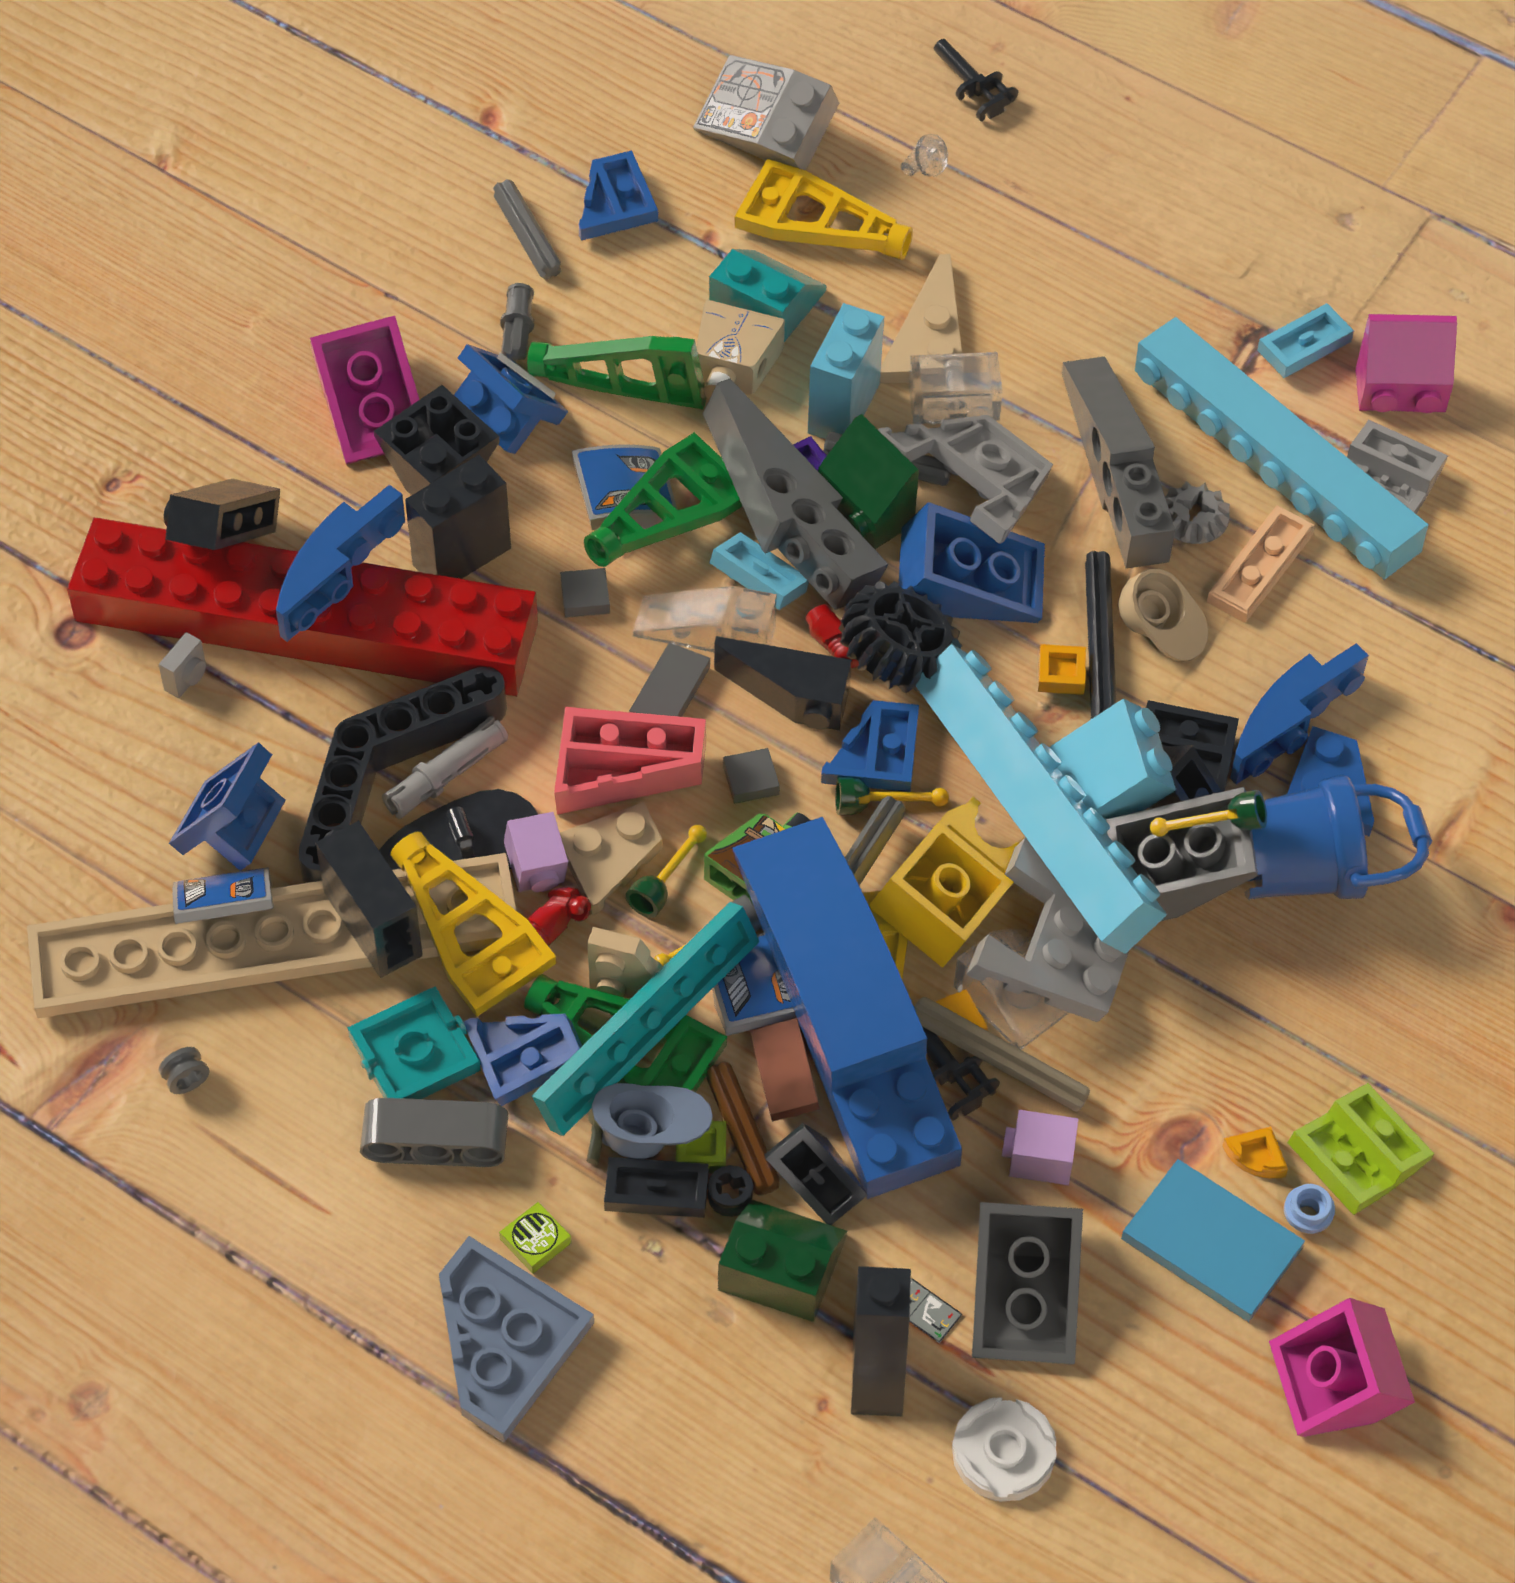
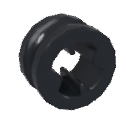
[708,1165,753,1217]

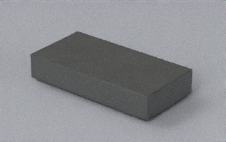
[629,642,710,717]

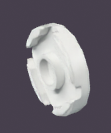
[952,1397,1057,1502]

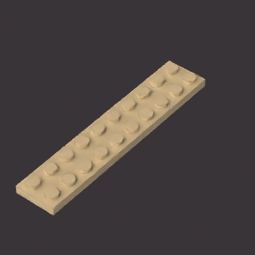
[27,853,516,1018]

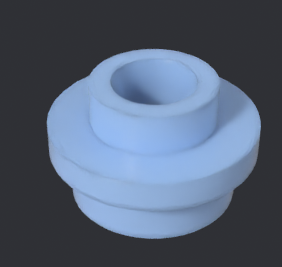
[1284,1184,1335,1234]

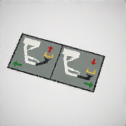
[909,1278,963,1343]

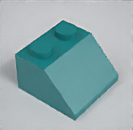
[709,249,827,342]

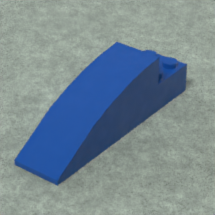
[732,817,962,1199]

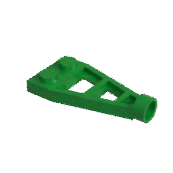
[527,336,707,410]
[584,432,743,567]
[524,974,727,1093]

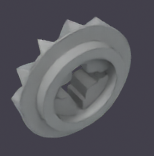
[1165,481,1230,544]

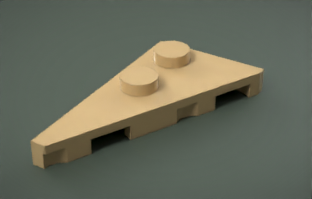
[880,254,964,384]

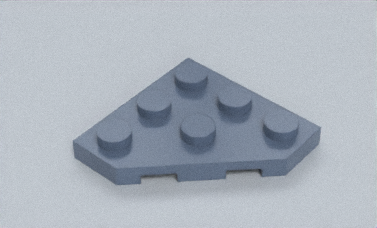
[439,1236,594,1442]

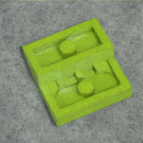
[1287,1083,1434,1215]

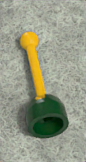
[835,777,949,815]
[1150,790,1267,837]
[625,824,707,918]

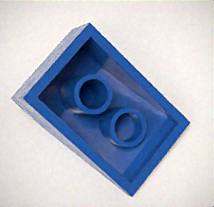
[898,502,1045,623]

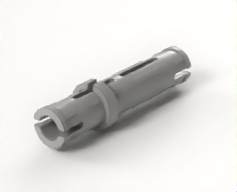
[382,716,508,819]

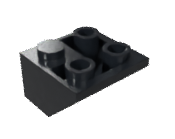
[374,385,500,495]

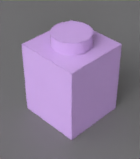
[504,812,568,892]
[1002,1110,1078,1185]

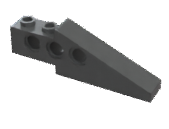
[1062,356,1175,569]
[703,378,888,610]

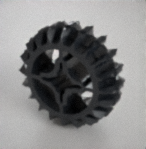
[838,581,962,694]

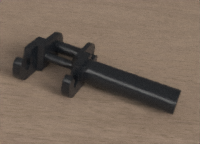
[934,39,1018,122]
[922,1027,1000,1121]

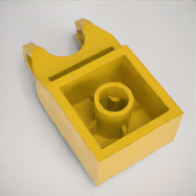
[869,796,1024,968]

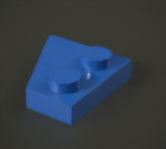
[579,150,658,241]
[821,700,919,792]
[1287,726,1374,837]
[464,1014,582,1106]

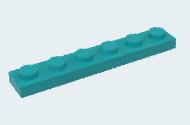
[532,902,760,1136]

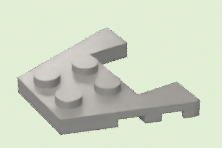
[878,415,1053,544]
[967,838,1129,1022]

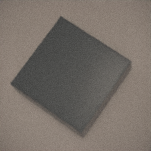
[560,568,610,618]
[723,748,780,804]

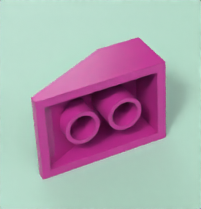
[310,315,419,465]

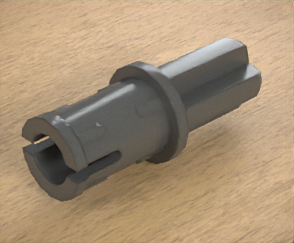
[500,283,534,362]

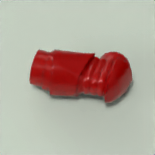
[805,604,859,668]
[527,887,591,947]

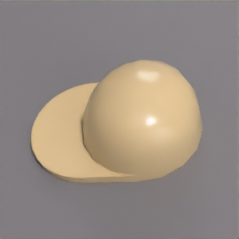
[1118,569,1208,661]

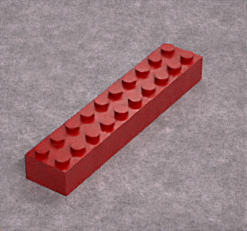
[67,517,538,697]

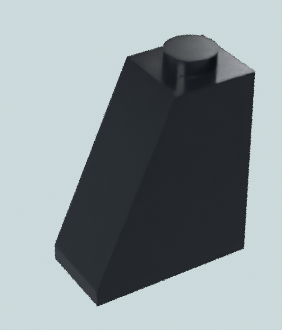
[851,1266,911,1417]

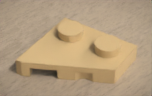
[560,802,662,915]
[587,927,663,999]

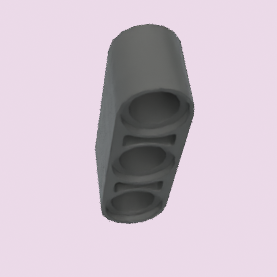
[360,1098,509,1167]

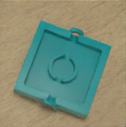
[347,986,481,1099]

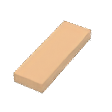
[1207,505,1315,623]

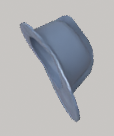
[592,1083,713,1159]

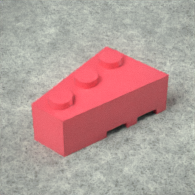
[554,707,706,815]

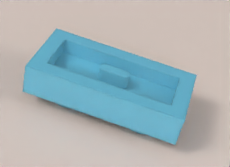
[1257,303,1354,378]
[710,532,809,610]

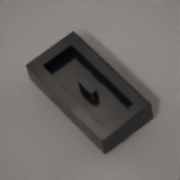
[604,1157,709,1218]

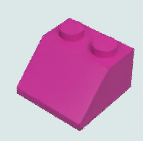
[1355,314,1457,413]
[1269,1298,1415,1437]

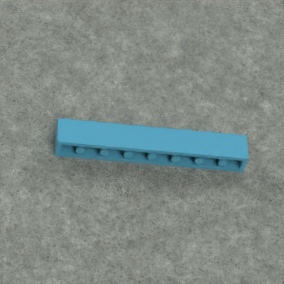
[1135,317,1429,580]
[916,644,1167,954]

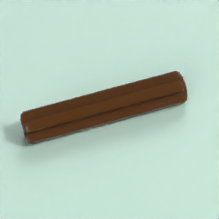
[706,1061,780,1196]

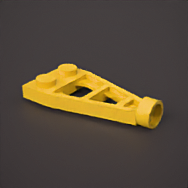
[734,159,913,260]
[391,832,557,1017]

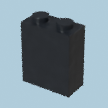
[405,455,511,579]
[316,820,423,978]

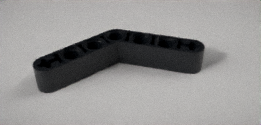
[298,666,507,883]

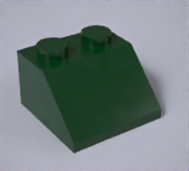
[818,414,919,549]
[718,1199,847,1322]

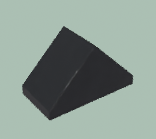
[764,1123,868,1225]

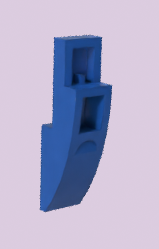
[276,484,406,642]
[1230,643,1369,785]

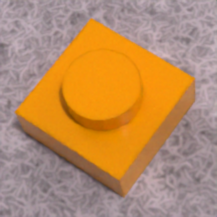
[1038,644,1086,695]

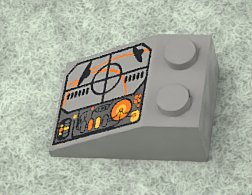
[693,55,840,170]

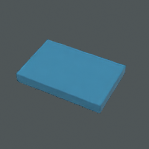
[1121,1159,1305,1322]

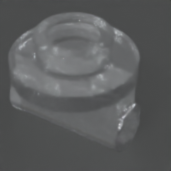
[901,134,948,177]

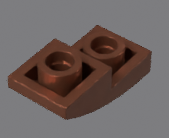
[750,1018,820,1122]

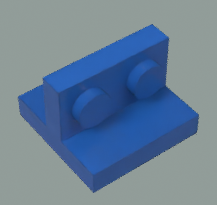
[454,344,569,454]
[169,742,286,871]

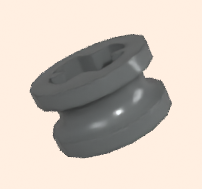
[159,1047,210,1094]

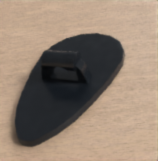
[379,789,538,870]

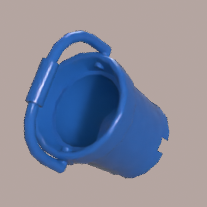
[1244,775,1432,900]

